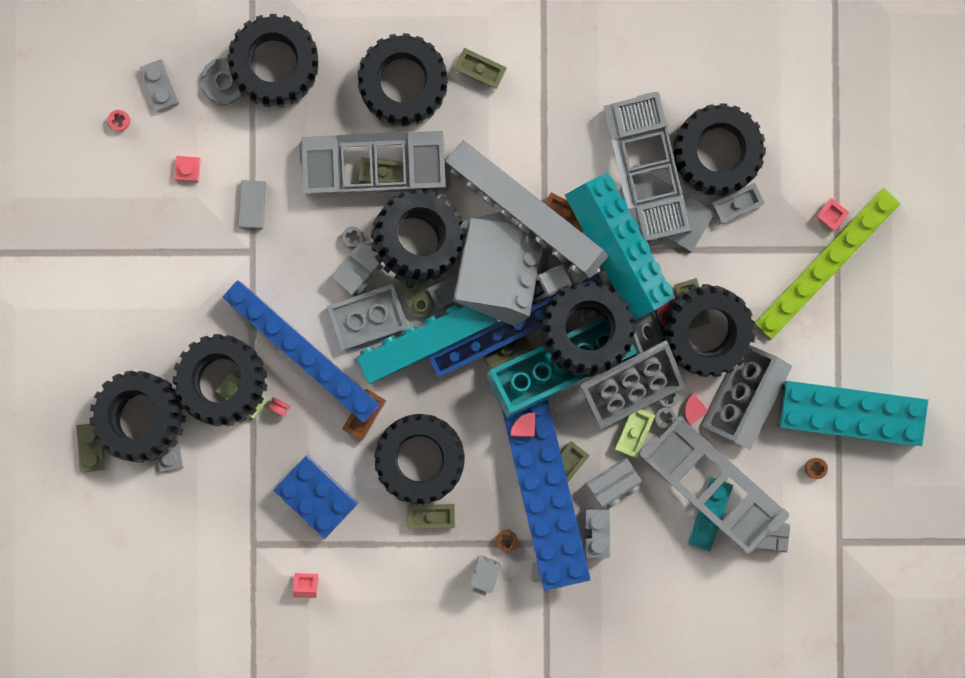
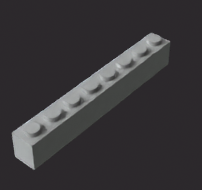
[446,140,608,279]

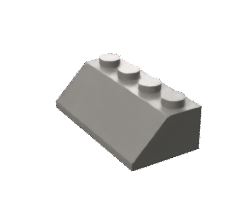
[701,345,792,450]

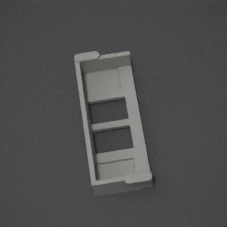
[604,92,692,247]
[299,131,451,196]
[640,416,789,555]

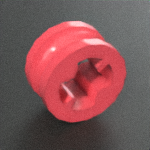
[108,110,131,131]
[267,397,291,417]

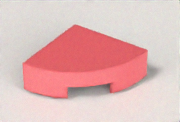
[685,393,709,426]
[511,413,535,437]

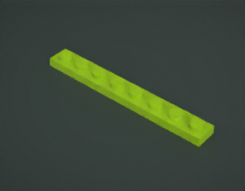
[755,188,901,340]

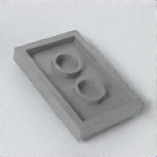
[327,284,408,351]

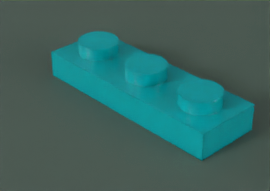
[687,477,734,551]

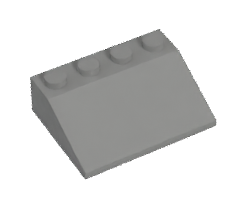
[453,218,542,327]
[580,341,685,429]

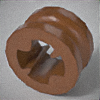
[805,458,828,479]
[496,530,517,552]

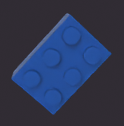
[273,455,359,539]

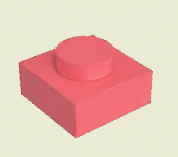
[174,156,201,182]
[816,198,850,231]
[293,573,319,598]

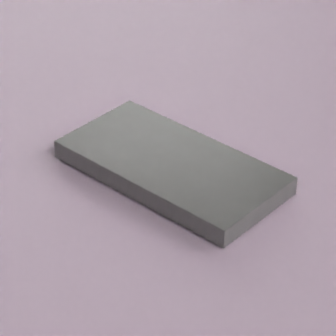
[619,164,715,252]

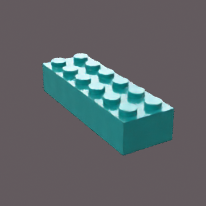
[565,172,675,320]
[357,305,498,384]
[486,317,637,419]
[777,381,929,446]

